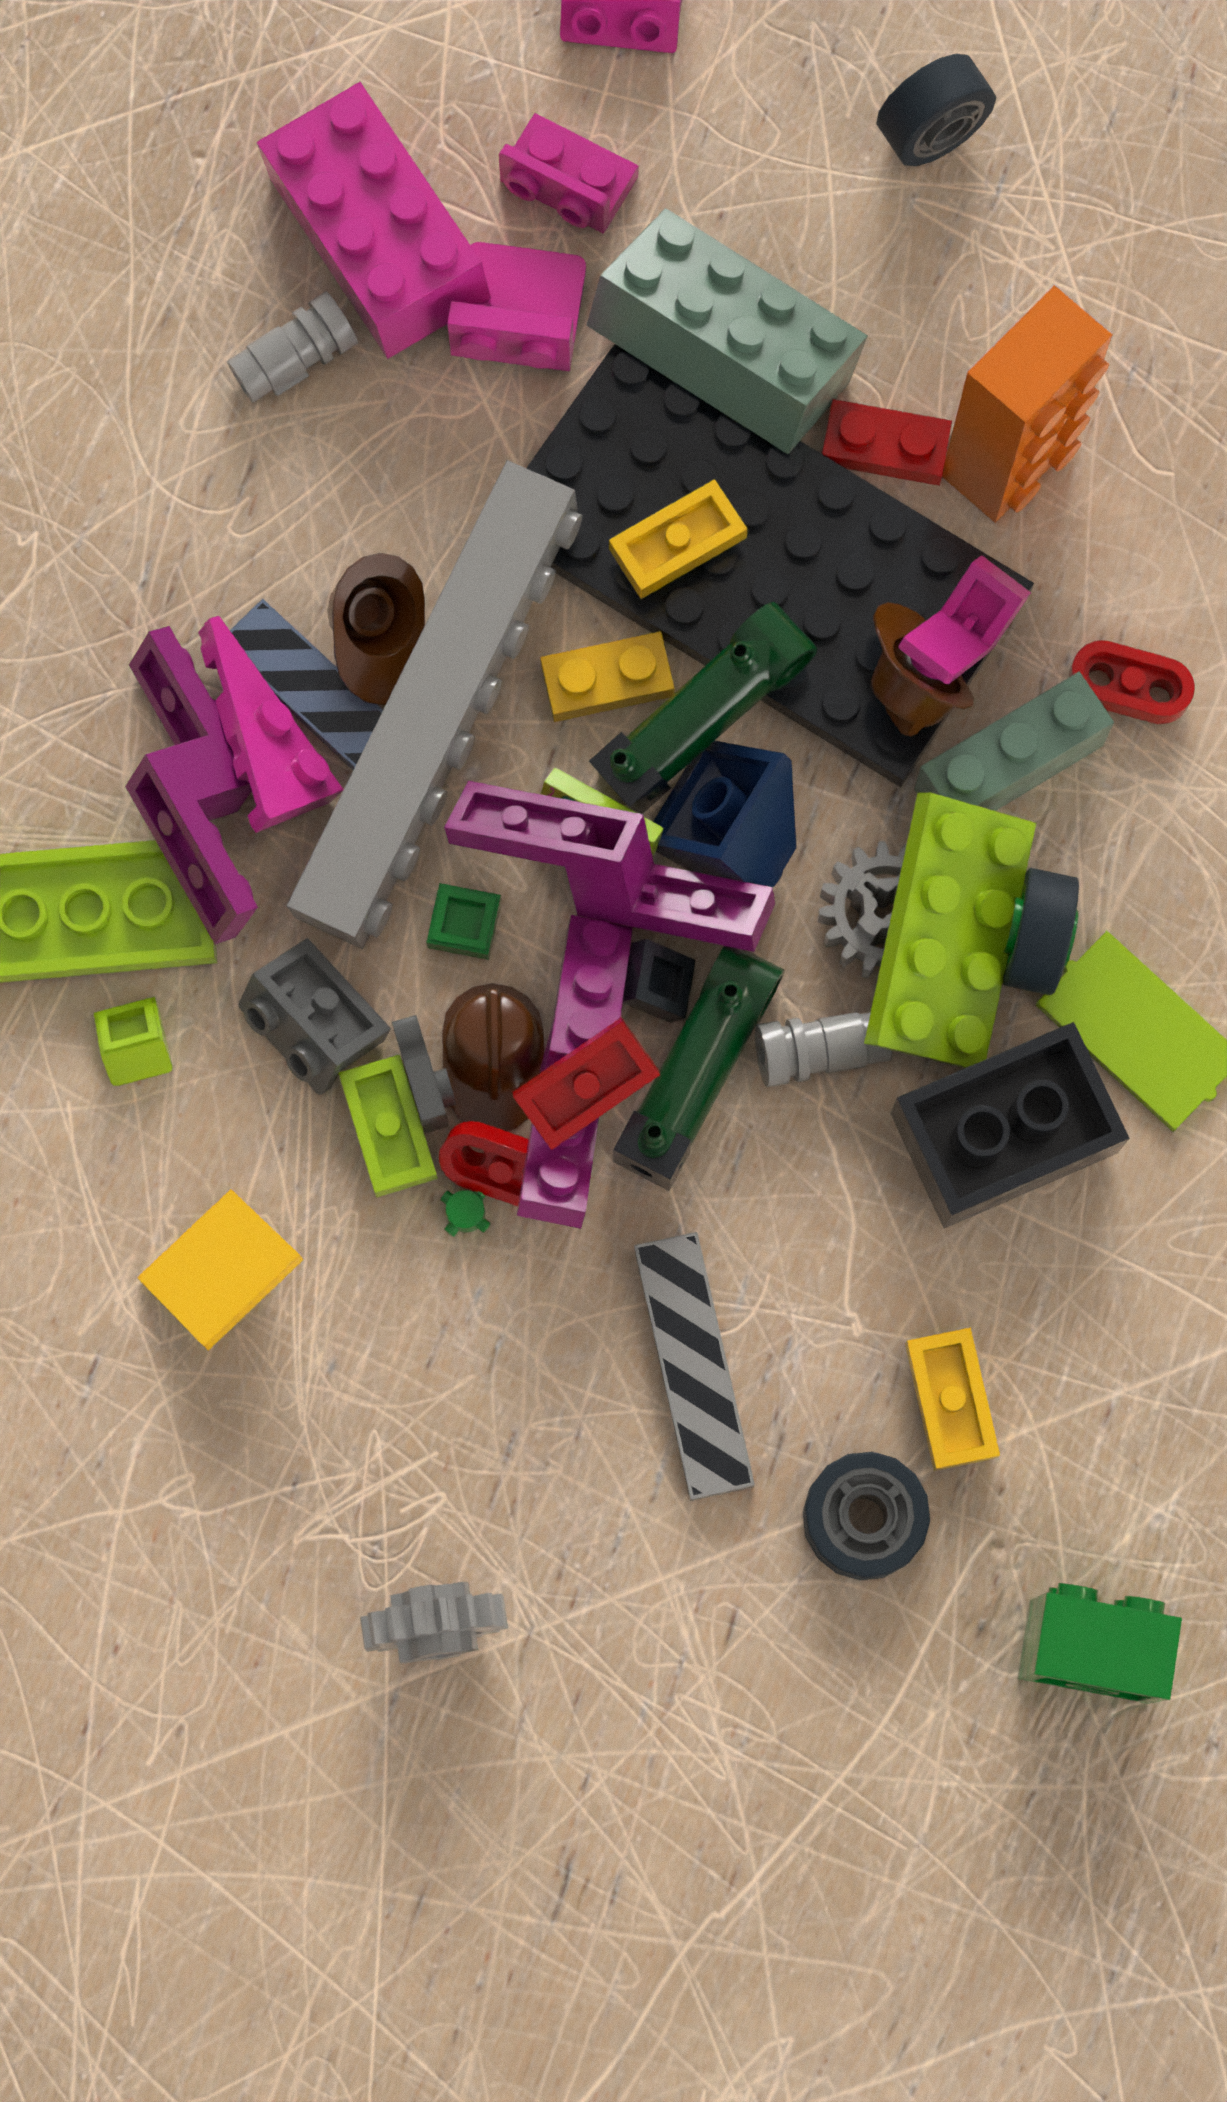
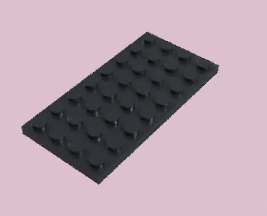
[527,344,1034,787]

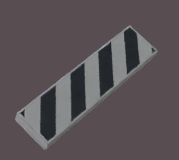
[634,1232,755,1501]

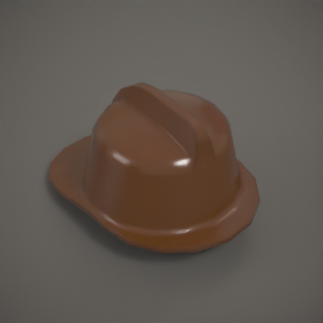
[327,553,425,705]
[871,602,974,737]
[442,983,544,1131]

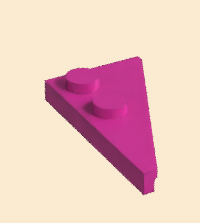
[198,615,344,833]

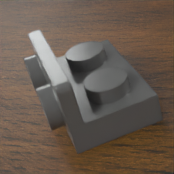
[239,938,391,1095]

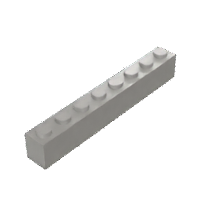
[287,460,582,949]

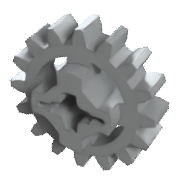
[817,841,906,978]
[360,1582,508,1664]

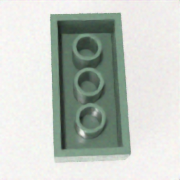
[586,208,868,454]

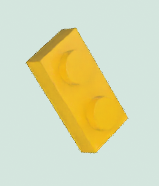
[609,479,748,599]
[540,631,675,722]
[905,1327,1000,1471]

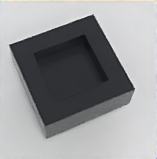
[622,939,696,1023]

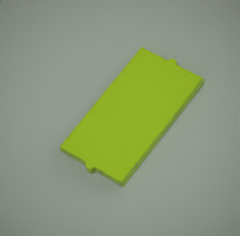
[1035,931,1227,1132]

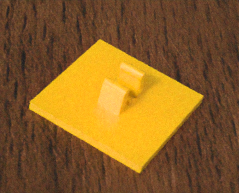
[137,1189,304,1351]

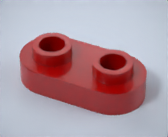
[1069,640,1195,724]
[439,1121,529,1207]

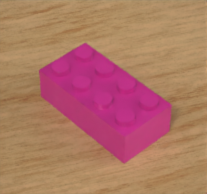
[257,82,491,359]

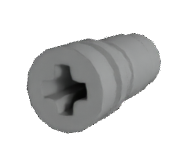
[227,291,358,403]
[755,1012,892,1087]

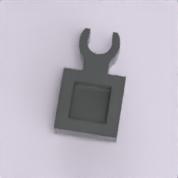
[392,1015,456,1134]

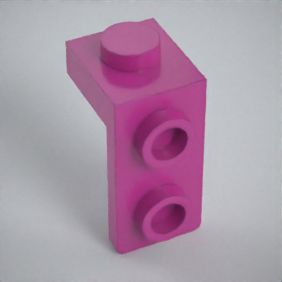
[899,555,1031,684]

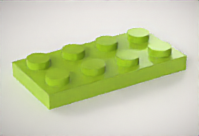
[864,792,1036,1068]
[0,840,217,983]

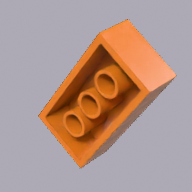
[942,285,1113,523]

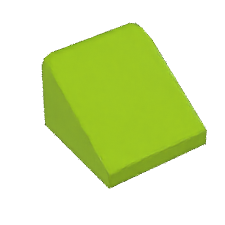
[94,996,173,1086]

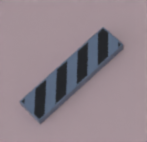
[230,599,383,770]

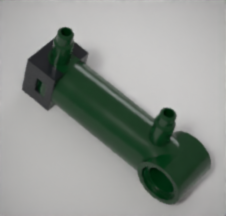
[589,602,818,814]
[613,946,785,1191]

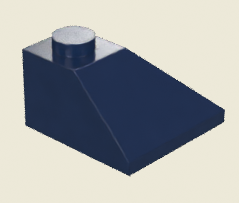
[653,741,797,887]

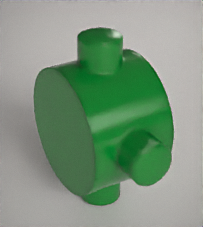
[440,1190,491,1237]

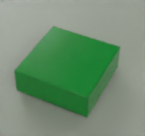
[426,883,502,960]

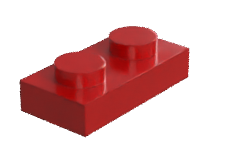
[822,399,952,486]
[513,1017,660,1150]

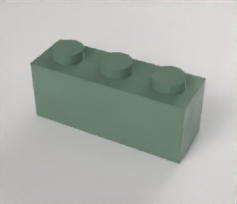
[914,671,1114,811]

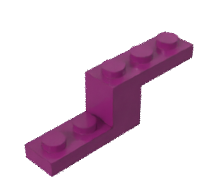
[125,626,258,945]
[444,781,776,952]
[517,915,633,1229]

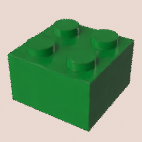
[1018,1583,1182,1704]

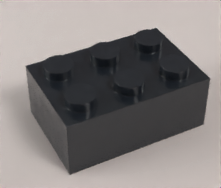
[890,1022,1130,1229]

